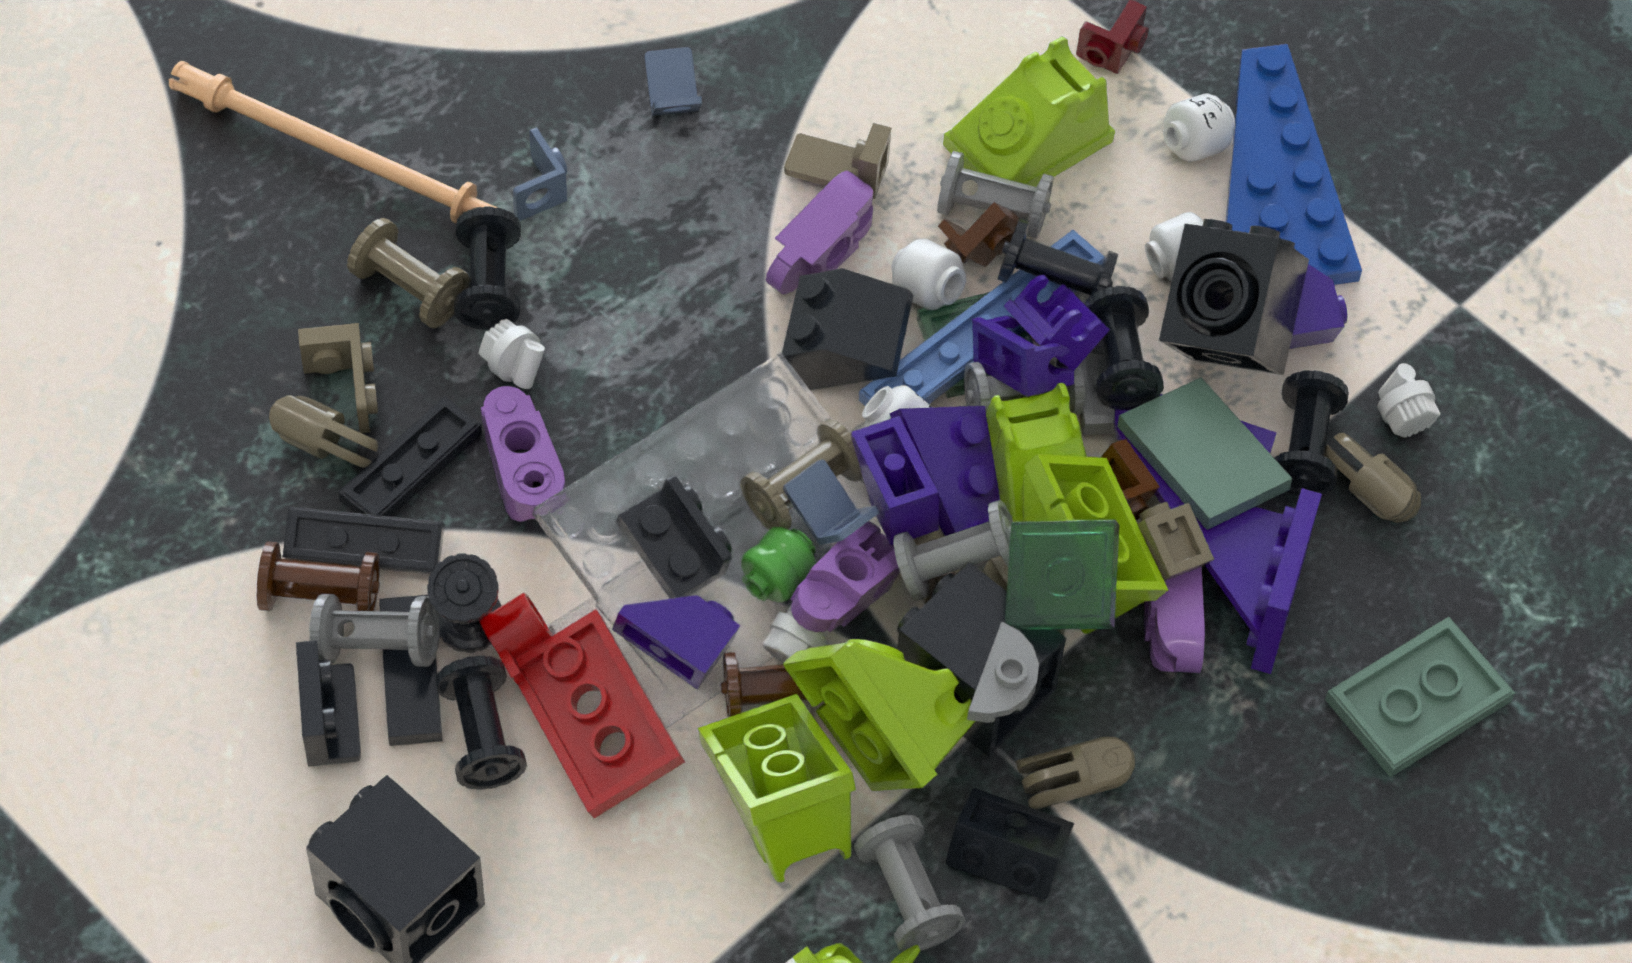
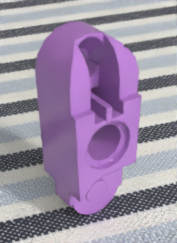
[766,170,873,295]
[481,386,566,522]
[791,521,900,632]
[1144,567,1205,673]

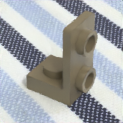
[784,123,892,199]
[298,323,378,433]
[1136,502,1214,581]

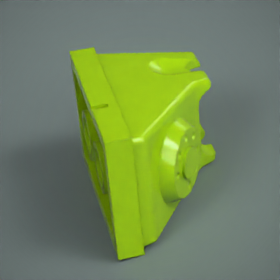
[943,36,1115,187]
[986,383,1087,552]
[1017,454,1168,634]
[783,639,976,791]
[698,694,856,883]

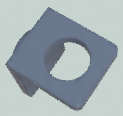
[644,47,702,116]
[513,127,567,221]
[783,460,880,545]

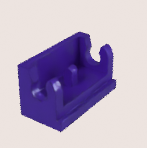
[1004,275,1110,371]
[972,316,1075,397]

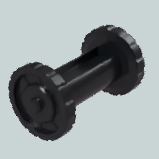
[454,206,521,330]
[997,218,1119,298]
[1085,286,1164,410]
[1274,370,1349,495]
[427,553,502,653]
[435,656,527,790]

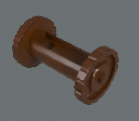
[256,542,380,611]
[721,645,826,717]

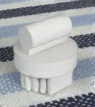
[478,319,545,389]
[1377,363,1440,438]
[763,606,829,663]

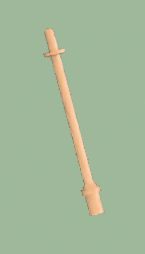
[169,61,498,223]

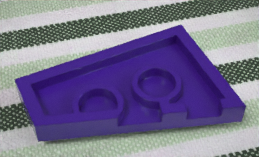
[889,406,1000,536]

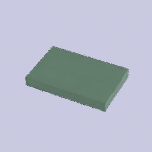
[1117,377,1292,530]
[1325,617,1515,778]

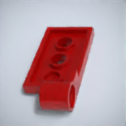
[479,592,685,818]

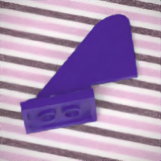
[1113,394,1322,674]

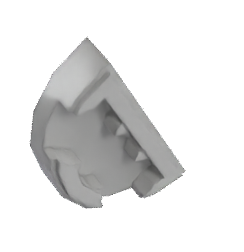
[967,622,1039,723]

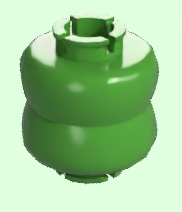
[741,527,817,603]

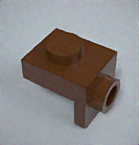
[938,202,1019,267]
[1101,439,1160,520]

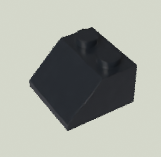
[781,268,914,390]

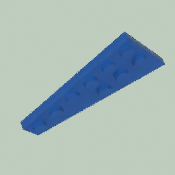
[1226,44,1362,285]

